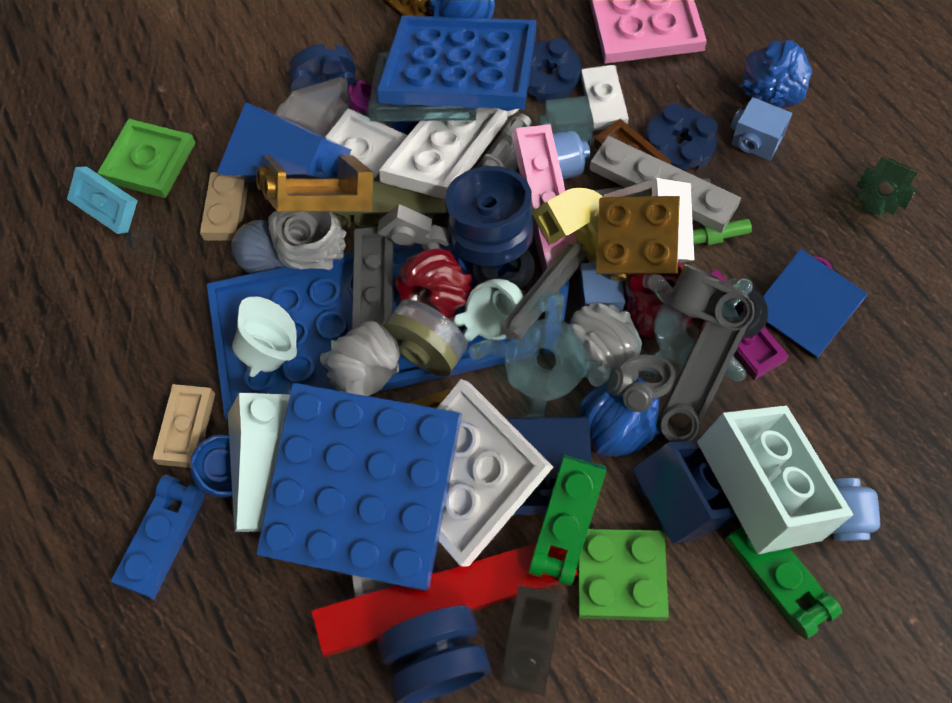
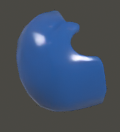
[189,435,232,497]

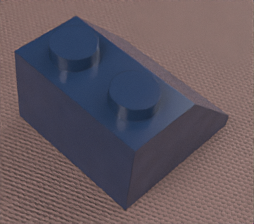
[632,441,739,544]

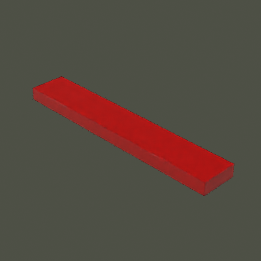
[312,543,578,658]

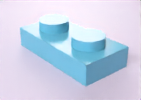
[67,167,138,234]

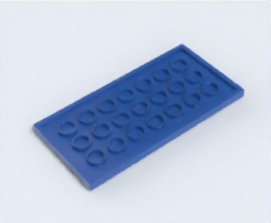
[207,241,539,424]

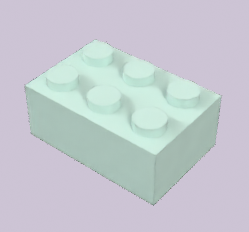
[697,406,853,554]

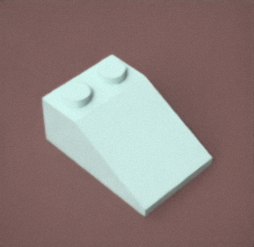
[228,393,290,532]

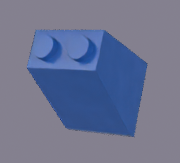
[217,102,352,183]

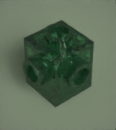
[856,155,918,216]

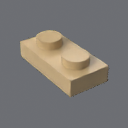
[200,172,249,241]
[153,384,215,468]

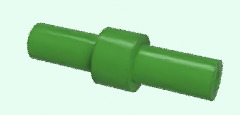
[693,219,752,246]

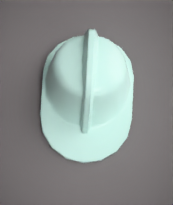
[232,296,297,377]

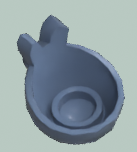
[231,220,286,274]

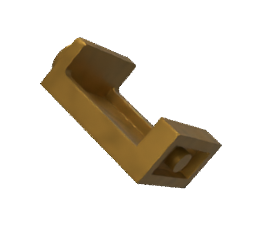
[256,155,374,212]

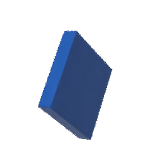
[763,249,868,359]

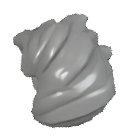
[268,211,347,271]
[565,302,642,380]
[320,320,400,396]

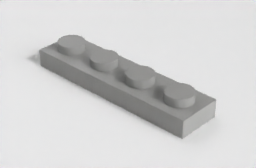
[590,136,741,233]

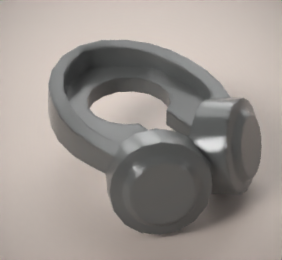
[607,354,675,412]

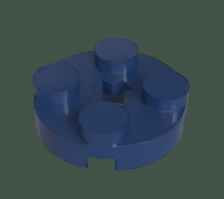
[527,38,581,103]
[285,44,357,105]
[645,104,718,172]

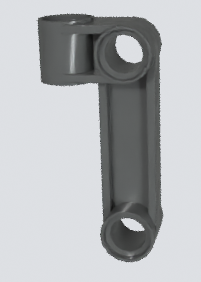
[660,264,755,442]

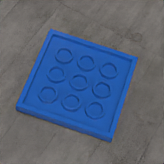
[377,16,536,111]
[256,383,462,590]

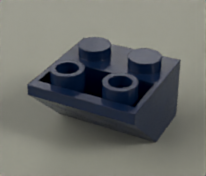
[504,416,592,515]

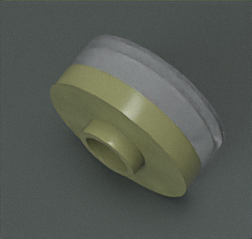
[383,299,468,376]

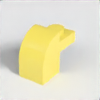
[532,188,603,262]

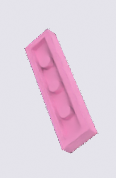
[511,125,581,274]

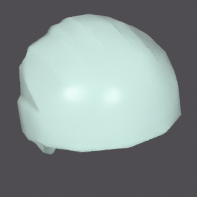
[448,279,524,344]

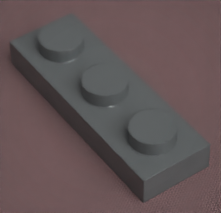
[352,228,394,329]

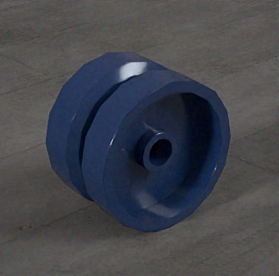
[445,166,533,266]
[376,605,492,703]

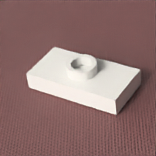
[581,65,629,131]

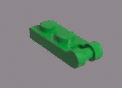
[528,454,607,586]
[724,526,842,640]

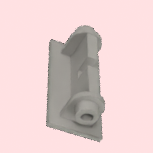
[476,114,531,171]

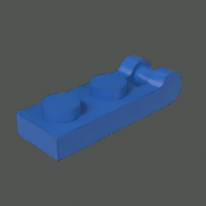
[111,474,206,600]

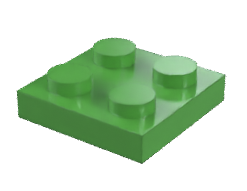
[97,119,195,198]
[578,529,669,621]

